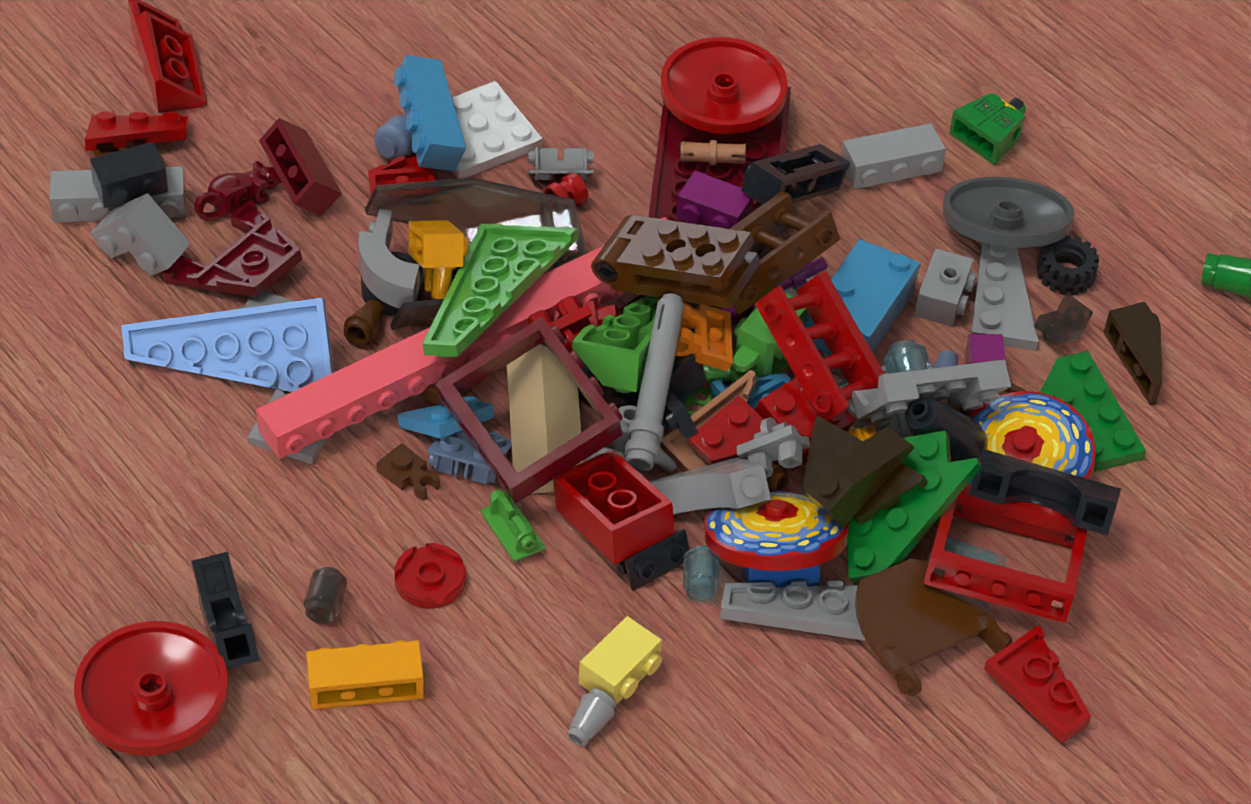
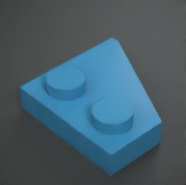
[397,397,494,439]

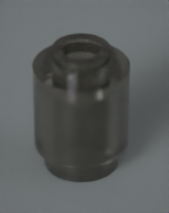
[303,567,347,624]

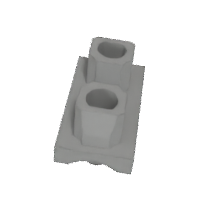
[736,417,810,478]

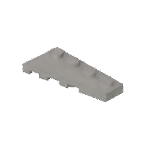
[971,242,1038,351]

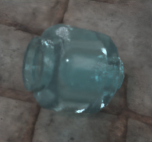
[884,339,932,374]

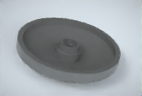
[942,177,1074,248]

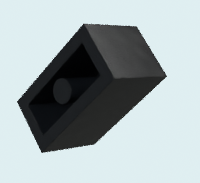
[90,142,168,209]

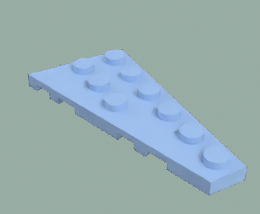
[121,298,334,392]

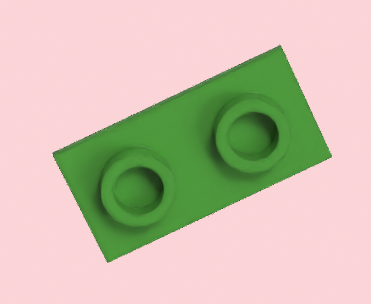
[480,489,546,562]

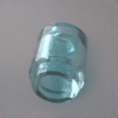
[683,546,720,602]

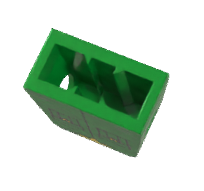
[949,93,1026,165]

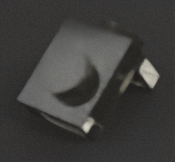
[1034,295,1093,345]

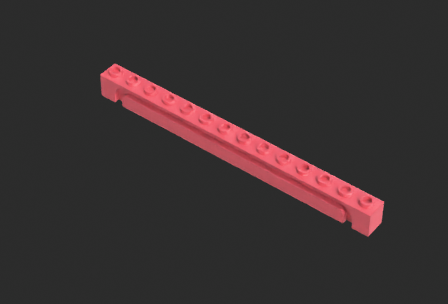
[256,217,667,459]

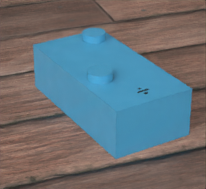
[804,239,920,355]

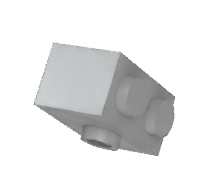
[914,248,977,327]

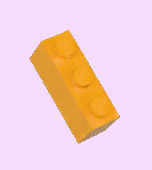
[306,640,424,710]

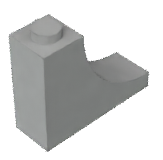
[649,457,771,514]

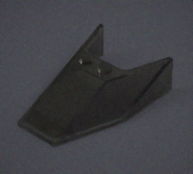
[365,178,587,331]

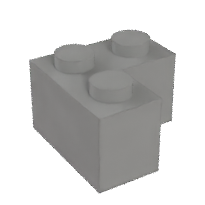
[90,193,191,276]

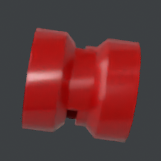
[543,173,589,216]

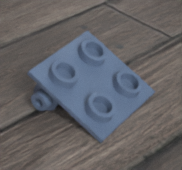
[427,430,512,485]

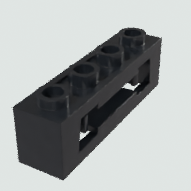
[741,144,851,205]

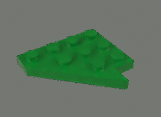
[1040,351,1146,472]
[847,431,981,584]

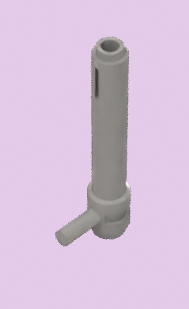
[624,293,685,473]

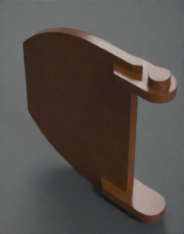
[855,558,1013,696]

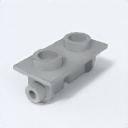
[528,147,594,180]

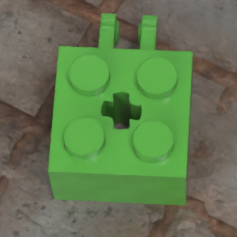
[730,293,808,383]

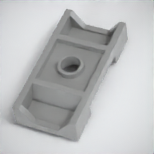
[852,360,1011,423]

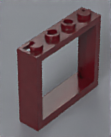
[435,317,623,504]

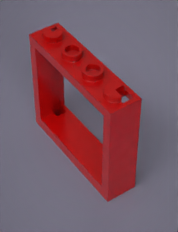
[923,486,1088,623]

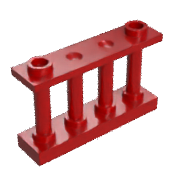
[755,272,885,422]

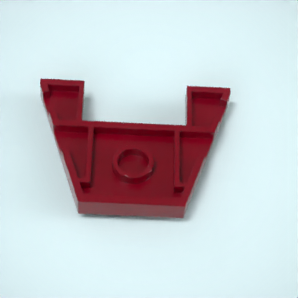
[161,200,303,297]

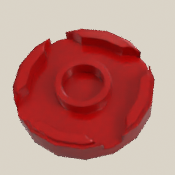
[394,543,466,609]

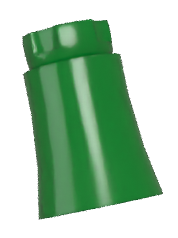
[1201,253,1251,299]

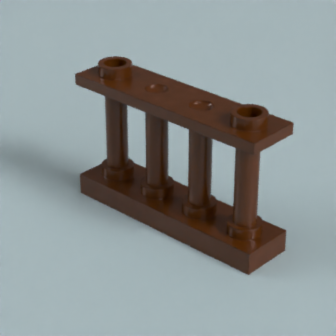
[730,191,841,314]

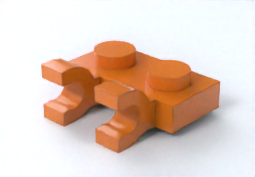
[675,302,733,372]

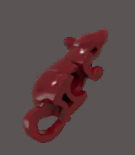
[194,161,282,221]

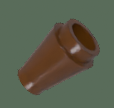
[344,300,385,346]

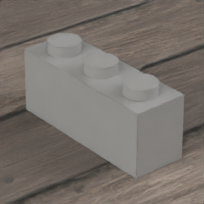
[841,123,946,190]

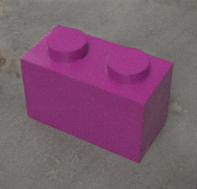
[676,171,754,229]

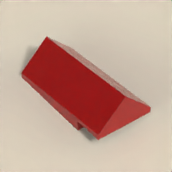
[128,0,207,113]

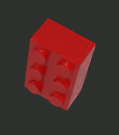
[553,449,675,565]

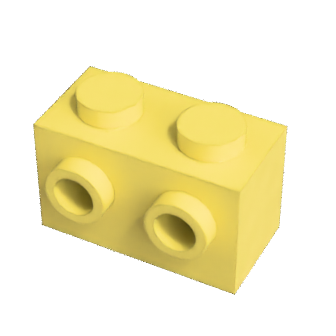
[578,616,662,704]

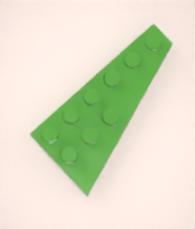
[422,224,578,357]

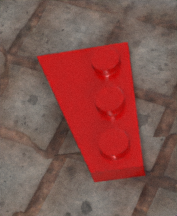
[85,112,189,151]
[984,625,1091,743]

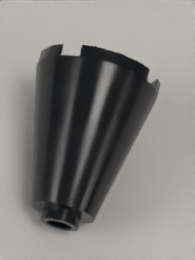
[905,396,988,462]

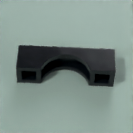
[968,449,1121,536]

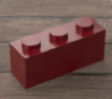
[259,118,342,216]

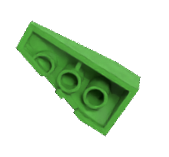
[572,296,662,393]

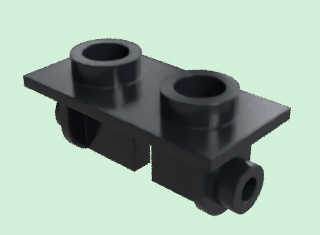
[616,529,692,591]

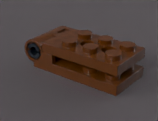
[591,215,760,309]

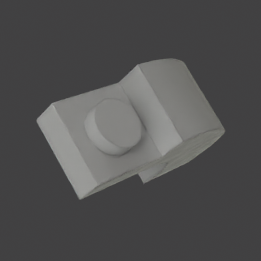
[358,209,420,312]

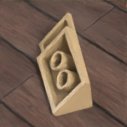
[507,344,583,494]

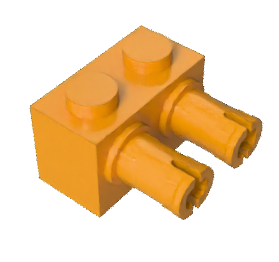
[408,220,469,299]

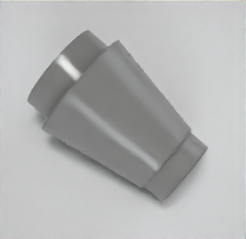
[566,688,616,747]

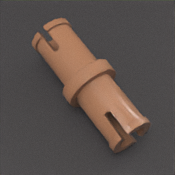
[680,140,746,166]

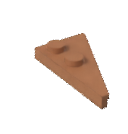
[660,369,757,472]

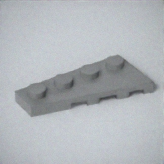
[720,581,865,641]

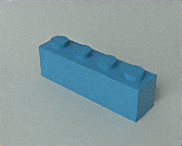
[394,55,466,171]

